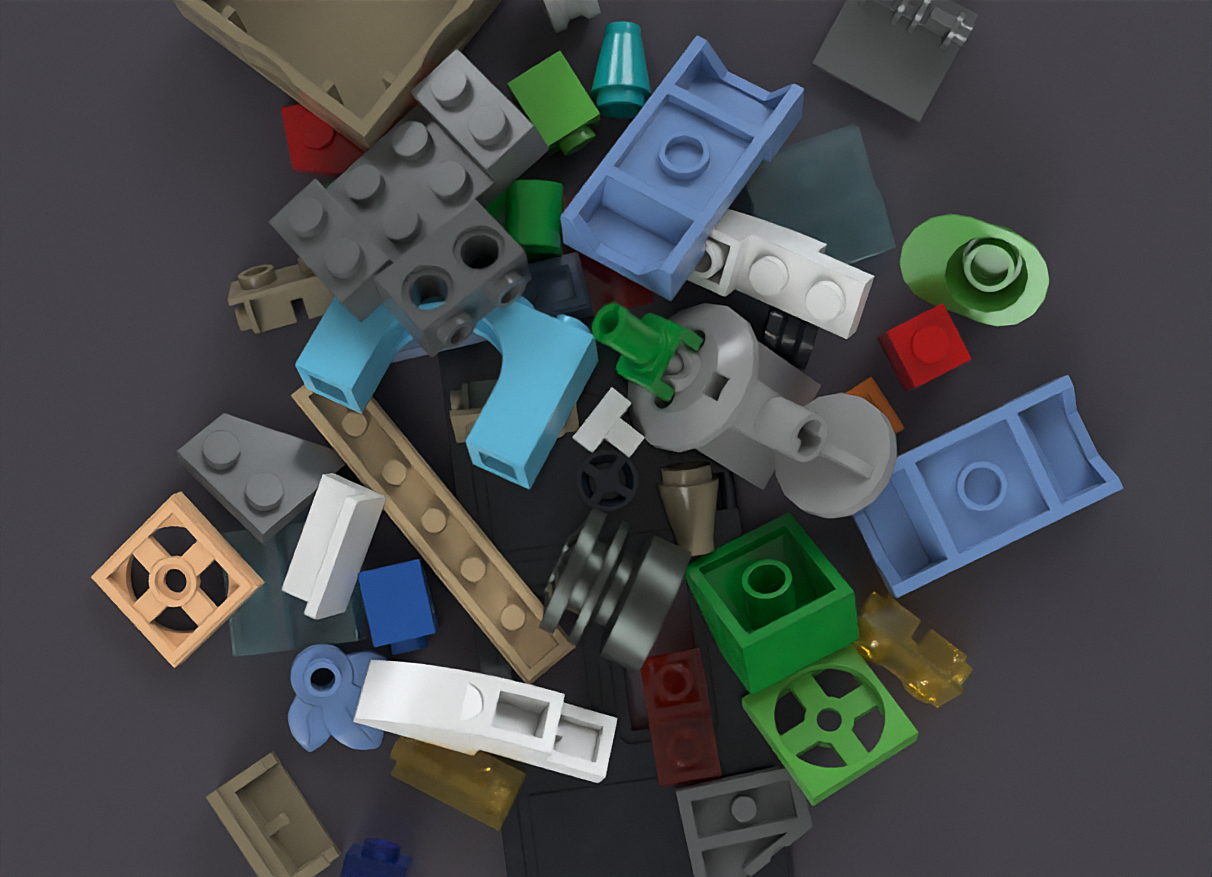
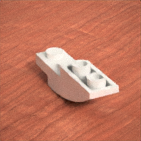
[687,209,874,339]
[353,660,618,783]

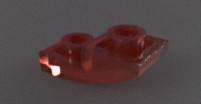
[640,648,722,788]

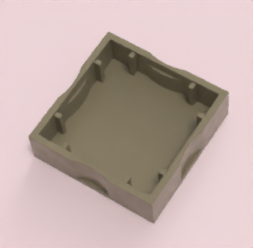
[173,0,502,152]

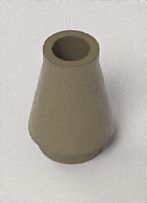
[657,461,719,556]

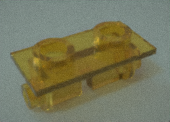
[853,592,973,708]
[390,736,527,831]

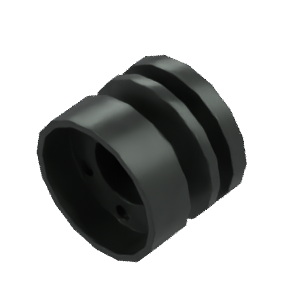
[538,507,692,673]

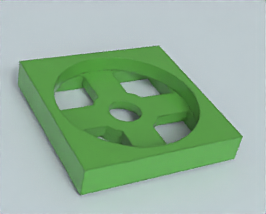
[742,643,919,806]

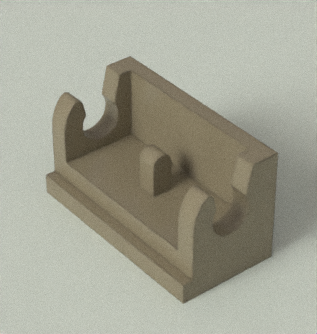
[206,751,341,877]

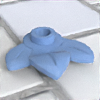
[288,644,390,752]

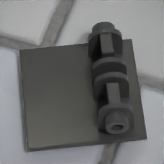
[811,0,978,123]

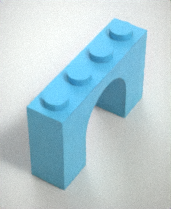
[295,295,598,489]

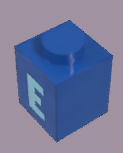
[357,558,440,655]

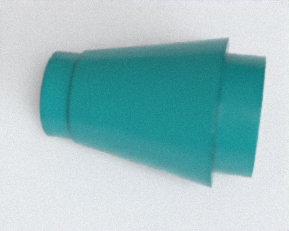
[590,21,652,119]

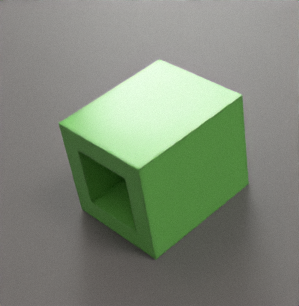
[507,51,600,157]

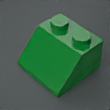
[684,512,860,695]

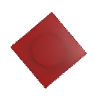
[877,303,972,392]

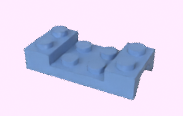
[561,35,805,301]
[851,375,1123,598]

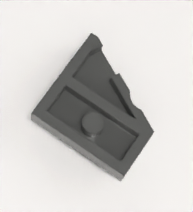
[177,413,351,544]

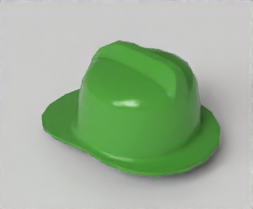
[899,214,1050,327]

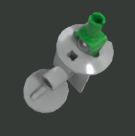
[592,303,897,519]

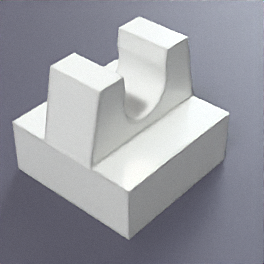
[573,387,645,458]

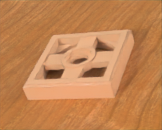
[91,491,265,668]

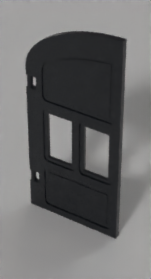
[438,339,789,877]

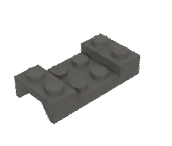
[268,49,550,322]

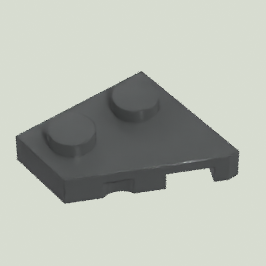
[675,765,813,877]

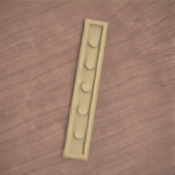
[291,384,576,685]

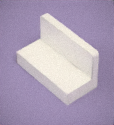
[281,473,387,620]

